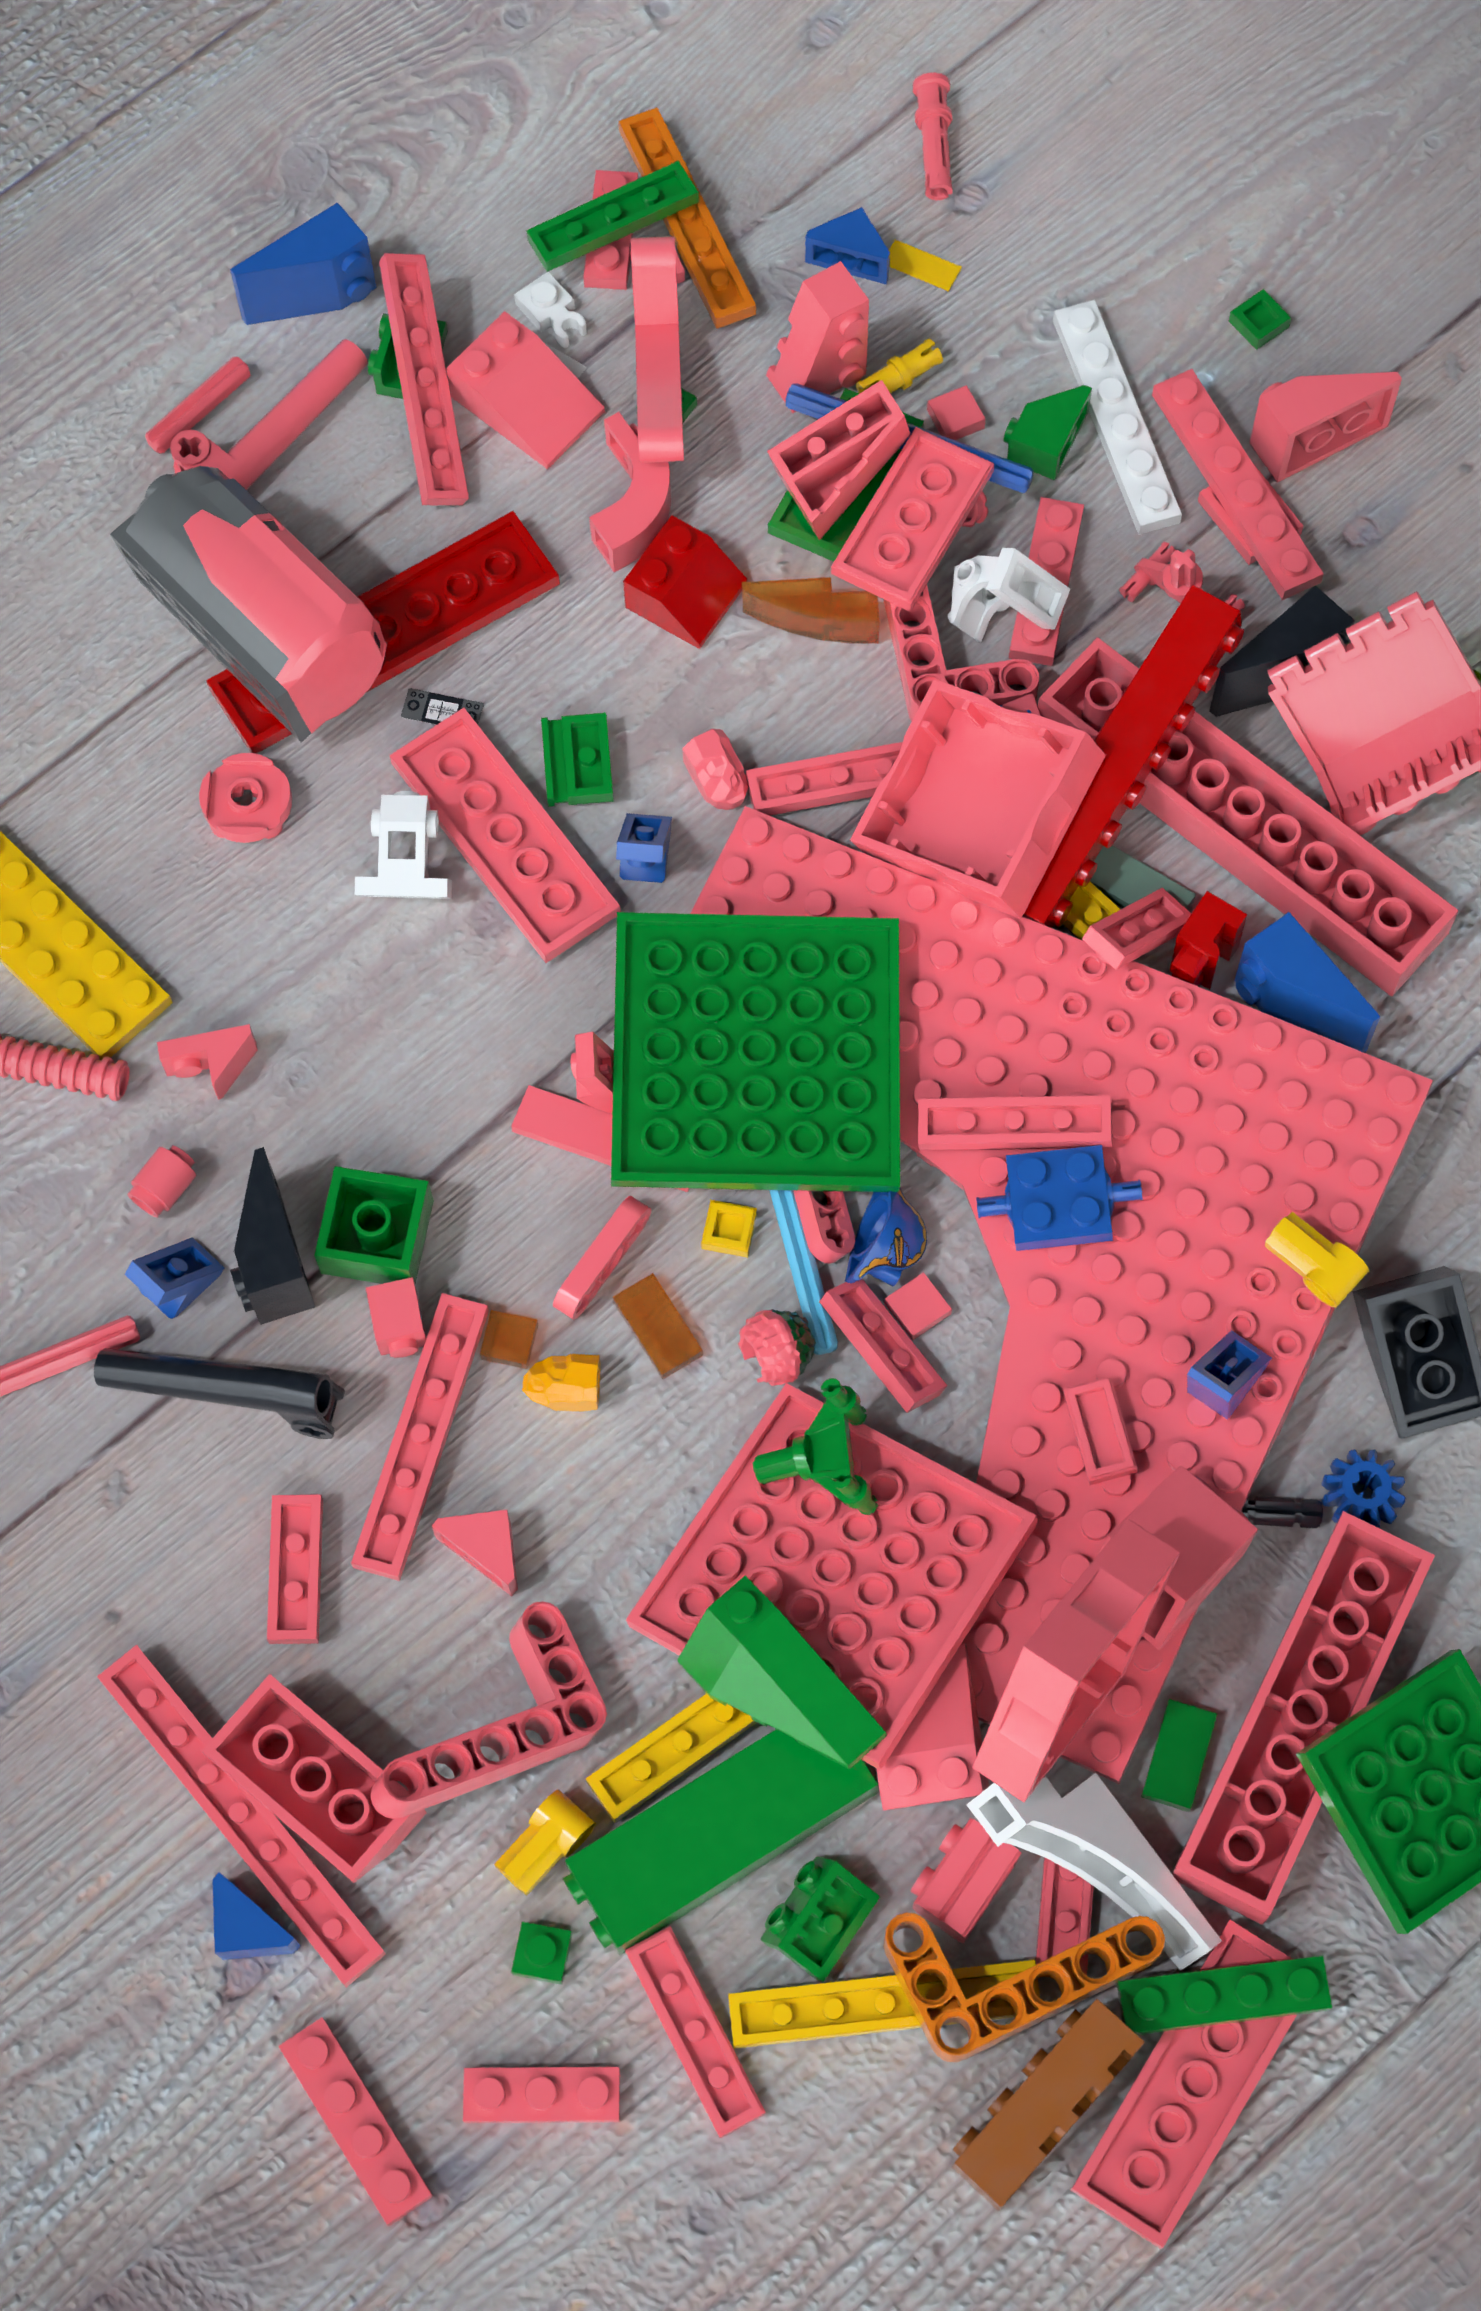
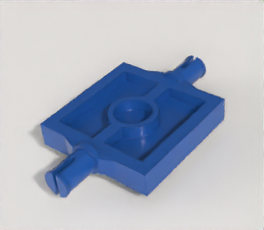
[976,1145,1143,1251]

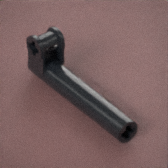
[94,1348,345,1439]

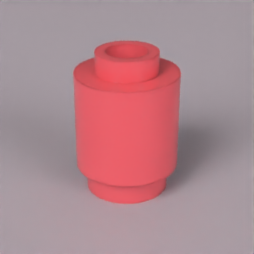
[127,1145,197,1218]

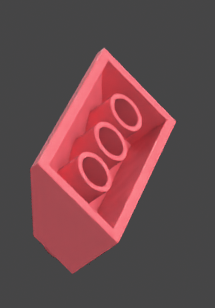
[202,1674,426,1883]

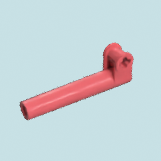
[170,339,368,490]

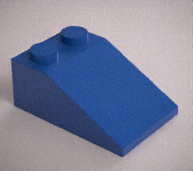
[230,202,377,325]
[1234,912,1381,1053]

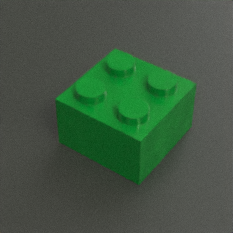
[314,1166,434,1284]

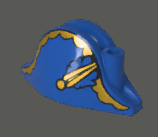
[845,1188,927,1286]

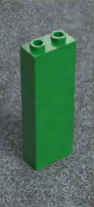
[562,1729,878,1956]

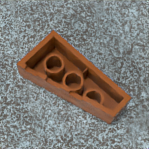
[952,1999,1145,2212]

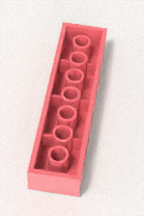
[1172,1511,1435,1925]

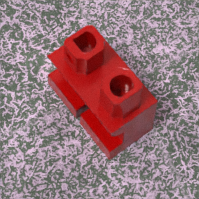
[1170,891,1247,990]

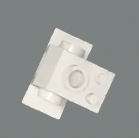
[948,548,1070,642]
[355,791,452,899]

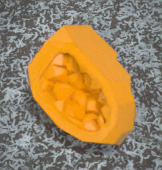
[522,1353,601,1412]

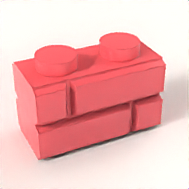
[910,1818,1022,1944]

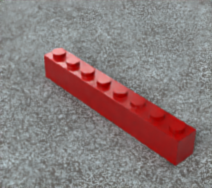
[1022,585,1244,928]

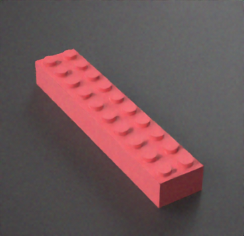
[1038,637,1459,997]

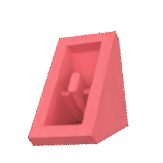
[432,1510,518,1596]

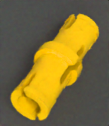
[856,338,943,394]

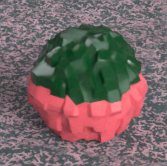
[738,1309,816,1386]

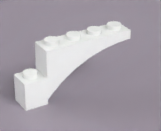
[966,1773,1222,1971]

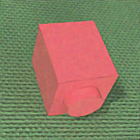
[365,1277,426,1358]

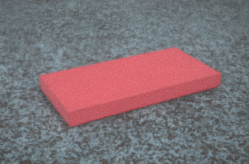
[831,427,994,612]

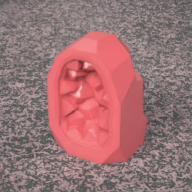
[682,729,748,810]

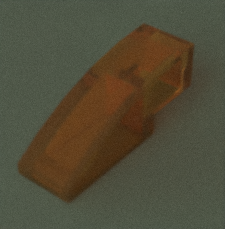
[742,577,880,644]

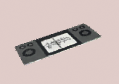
[401,688,484,725]

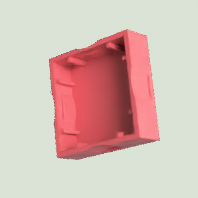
[850,679,1106,919]
[972,1518,1180,1803]

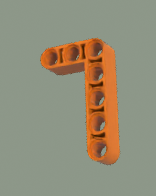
[883,1912,1165,2063]

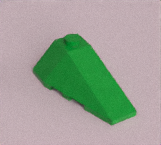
[677,1576,887,1769]

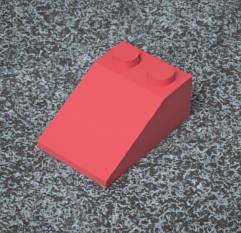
[446,311,605,469]
[1249,372,1402,483]
[876,1643,989,1810]

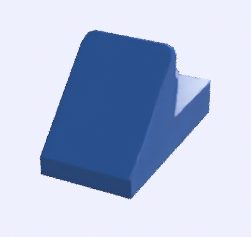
[616,813,672,883]
[124,1237,225,1319]

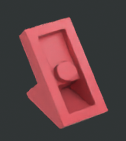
[157,1024,257,1100]

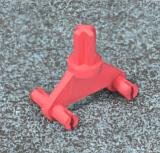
[1119,542,1246,611]

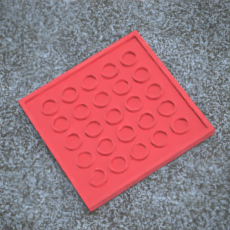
[626,1383,1038,1770]

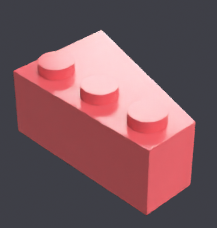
[766,261,869,413]
[767,380,911,540]

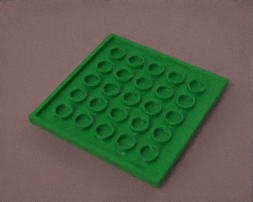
[611,912,900,1192]

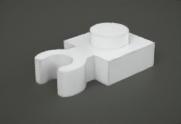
[514,272,587,348]

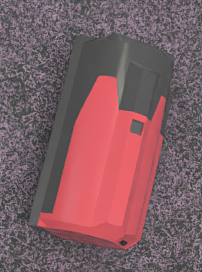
[110,466,387,742]

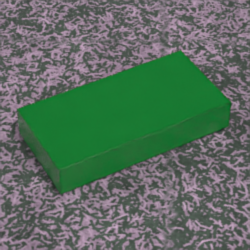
[1141,1699,1217,1812]

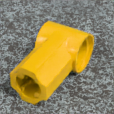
[1265,1212,1369,1308]
[494,1789,596,1896]

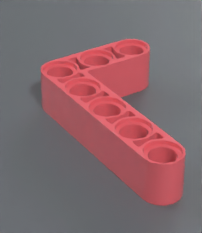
[631,236,684,463]
[883,585,1039,722]
[371,1601,607,1819]

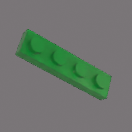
[526,160,699,272]
[1116,1956,1332,2035]

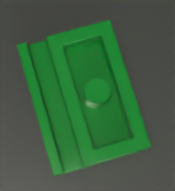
[541,712,614,807]

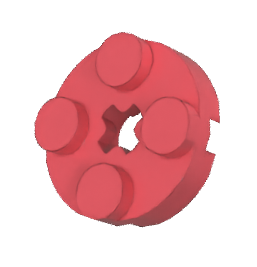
[199,753,292,843]

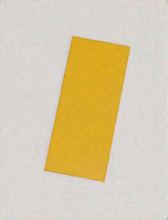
[889,239,962,292]

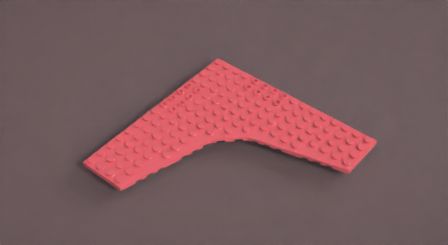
[690,806,1433,1784]

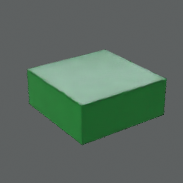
[1229,289,1291,350]

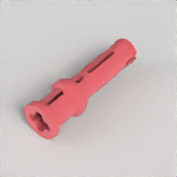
[913,72,953,200]

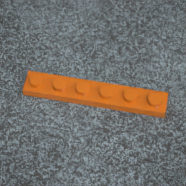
[618,107,756,329]

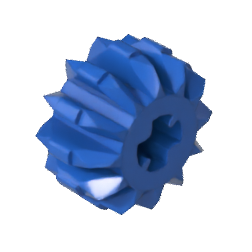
[1321,1449,1406,1528]

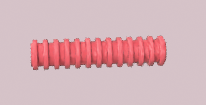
[0,1035,130,1101]

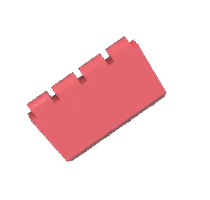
[1267,591,1481,835]

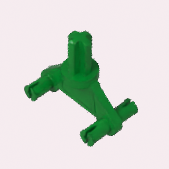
[753,1378,878,1515]

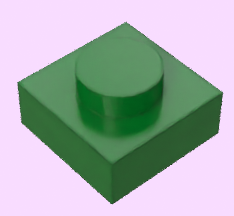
[511,1921,573,1985]

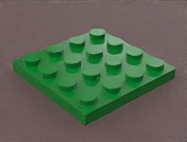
[1296,1649,1481,1934]

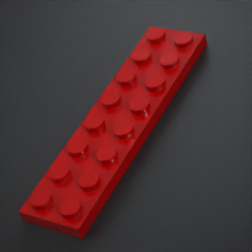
[206,511,560,754]

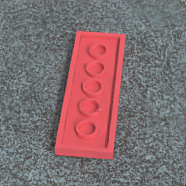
[389,708,621,963]
[1071,1920,1297,2249]

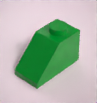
[1003,385,1092,480]

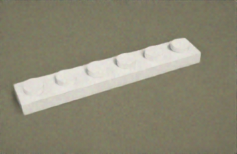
[1053,300,1182,535]

